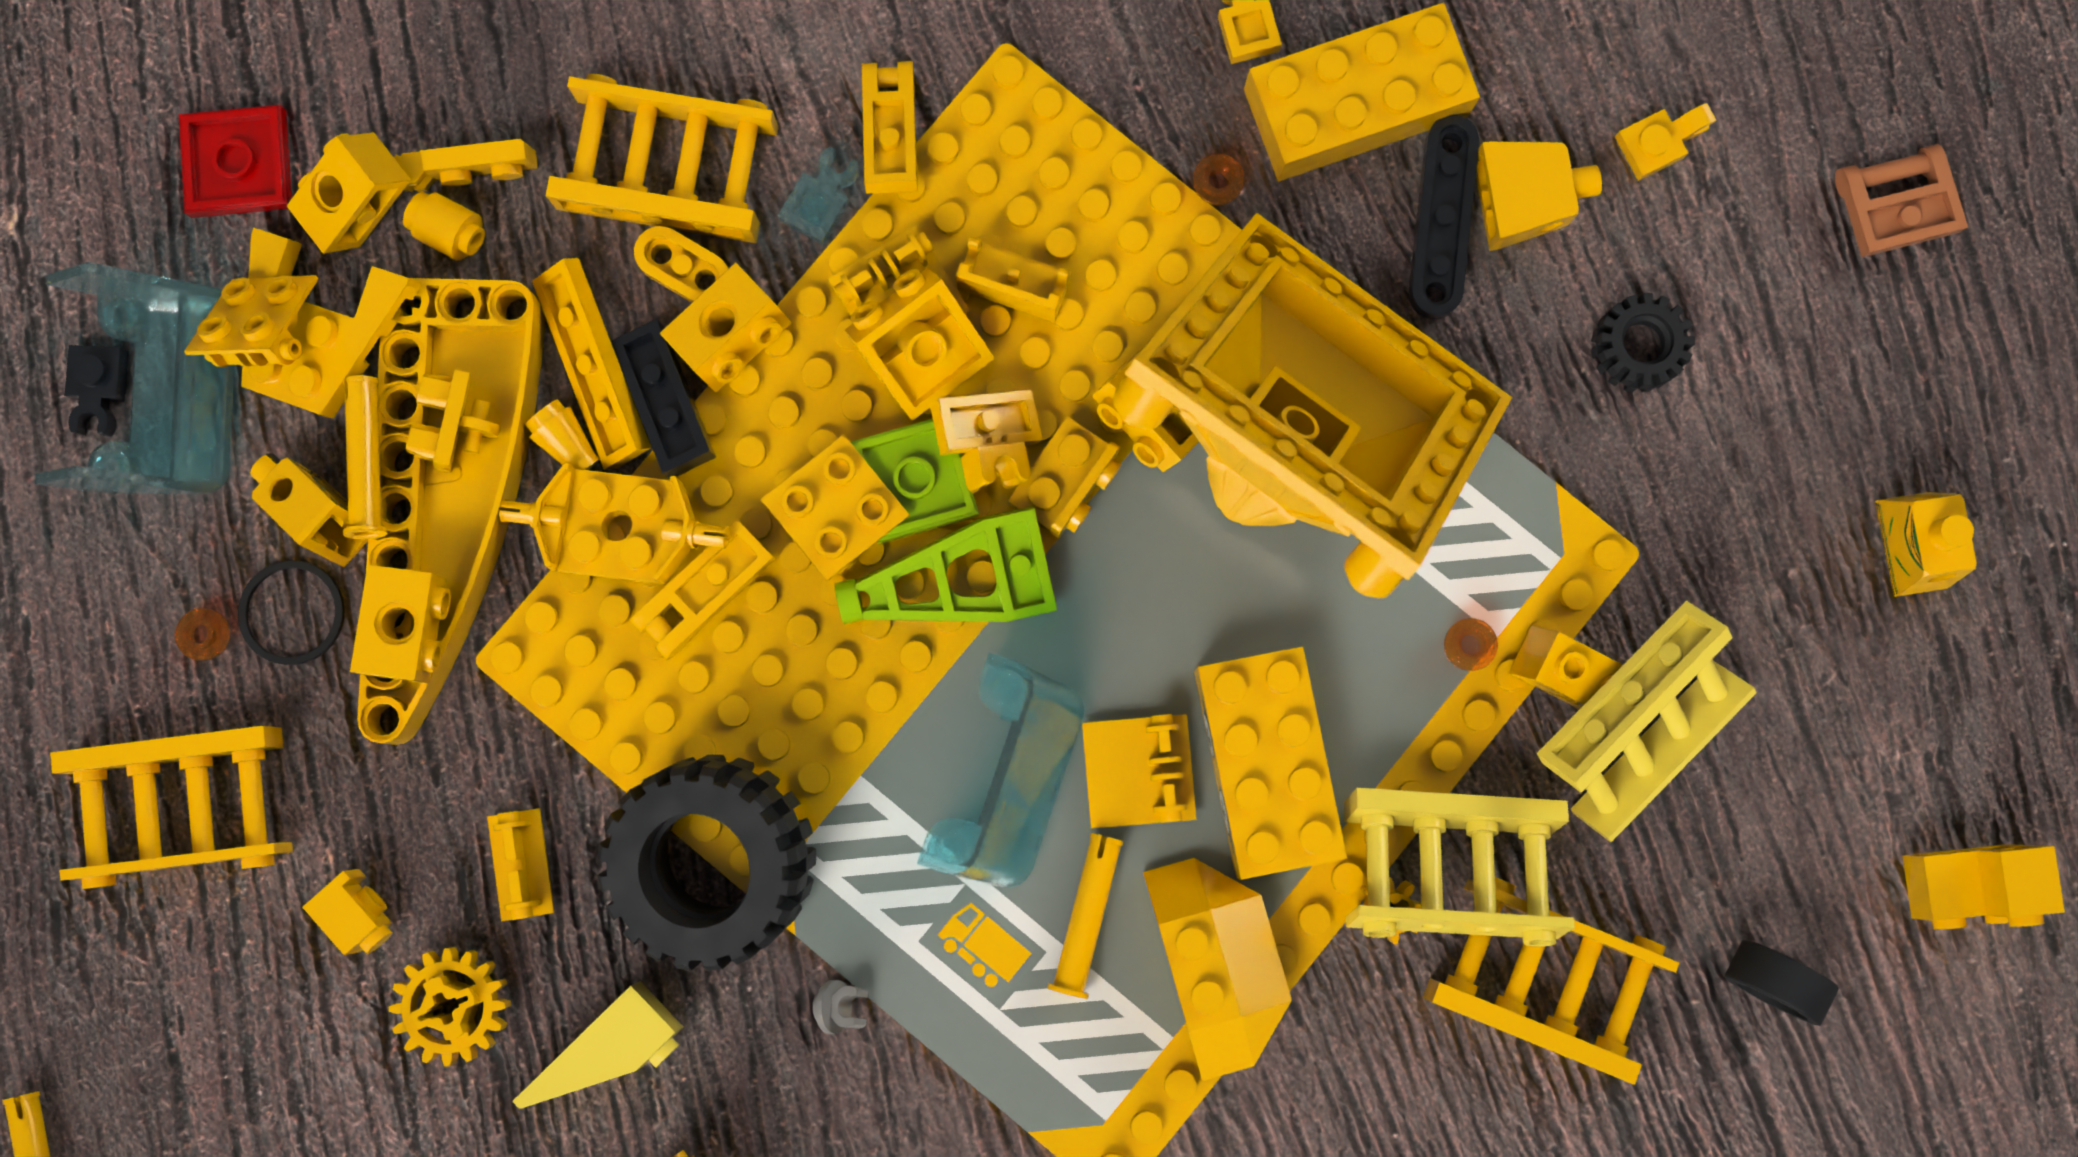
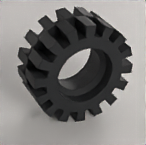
[1591,293,1695,393]

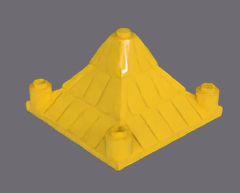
[1113,213,1512,598]

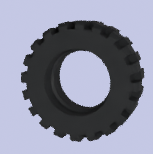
[597,754,816,971]

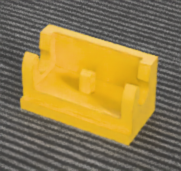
[955,237,1072,323]

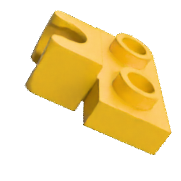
[930,390,1043,493]

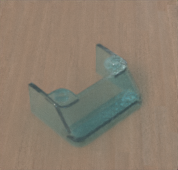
[34,262,234,495]

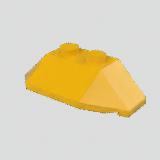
[1143,858,1292,1081]

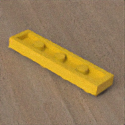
[532,258,651,470]

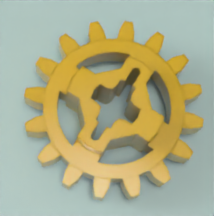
[389,947,511,1067]

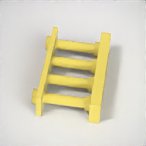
[1536,600,1757,842]
[1344,788,1575,947]

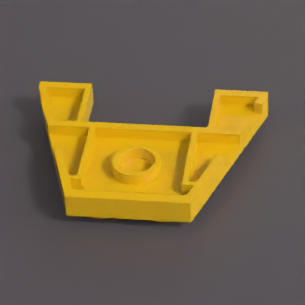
[241,227,421,419]

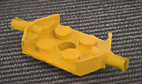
[499,463,730,585]

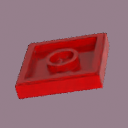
[179,105,292,218]

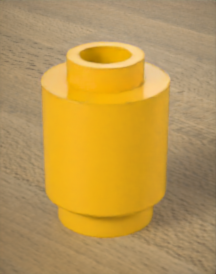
[403,191,485,261]

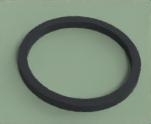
[238,560,345,665]

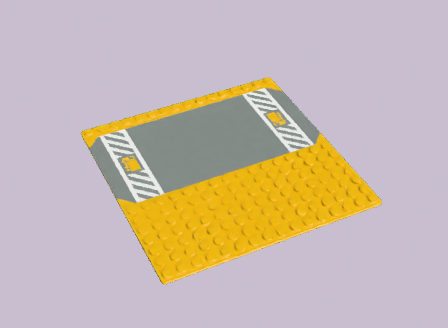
[476,43,1639,1157]

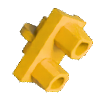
[406,369,501,473]

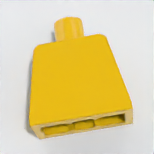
[1476,141,1602,251]

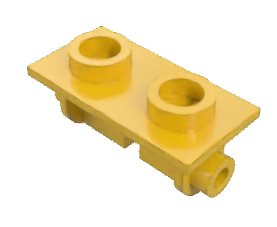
[487,808,555,922]

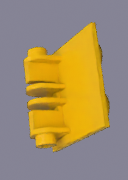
[828,225,970,316]
[184,275,318,367]
[761,434,910,581]
[1082,714,1197,829]

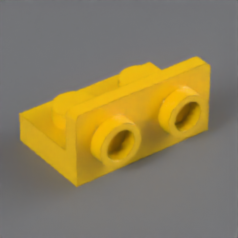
[1008,416,1122,539]

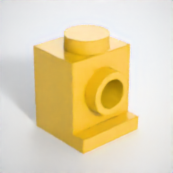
[302,869,393,955]

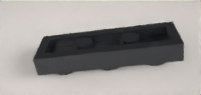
[611,319,716,479]

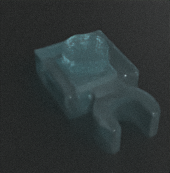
[778,147,859,246]

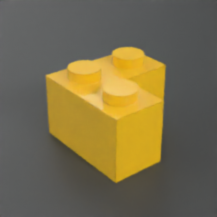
[1902,844,2065,930]

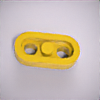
[634,226,728,303]

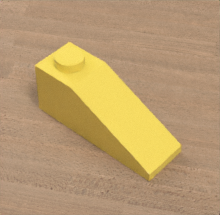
[512,981,684,1109]

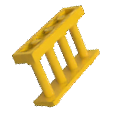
[545,74,779,243]
[50,726,293,889]
[1423,877,1679,1085]

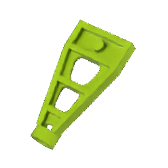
[834,506,1057,624]

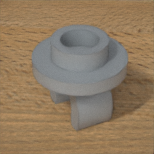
[812,980,869,1034]

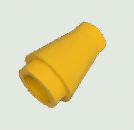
[525,399,600,470]

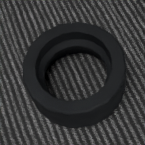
[1725,940,1839,1026]

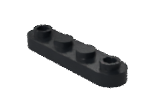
[1409,115,1479,320]

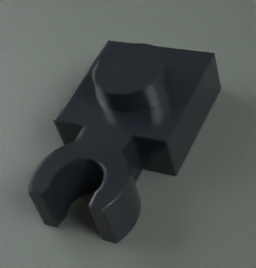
[64,345,129,437]

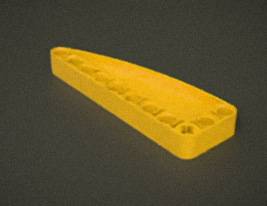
[357,278,545,745]

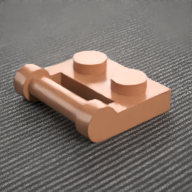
[1835,144,1968,257]

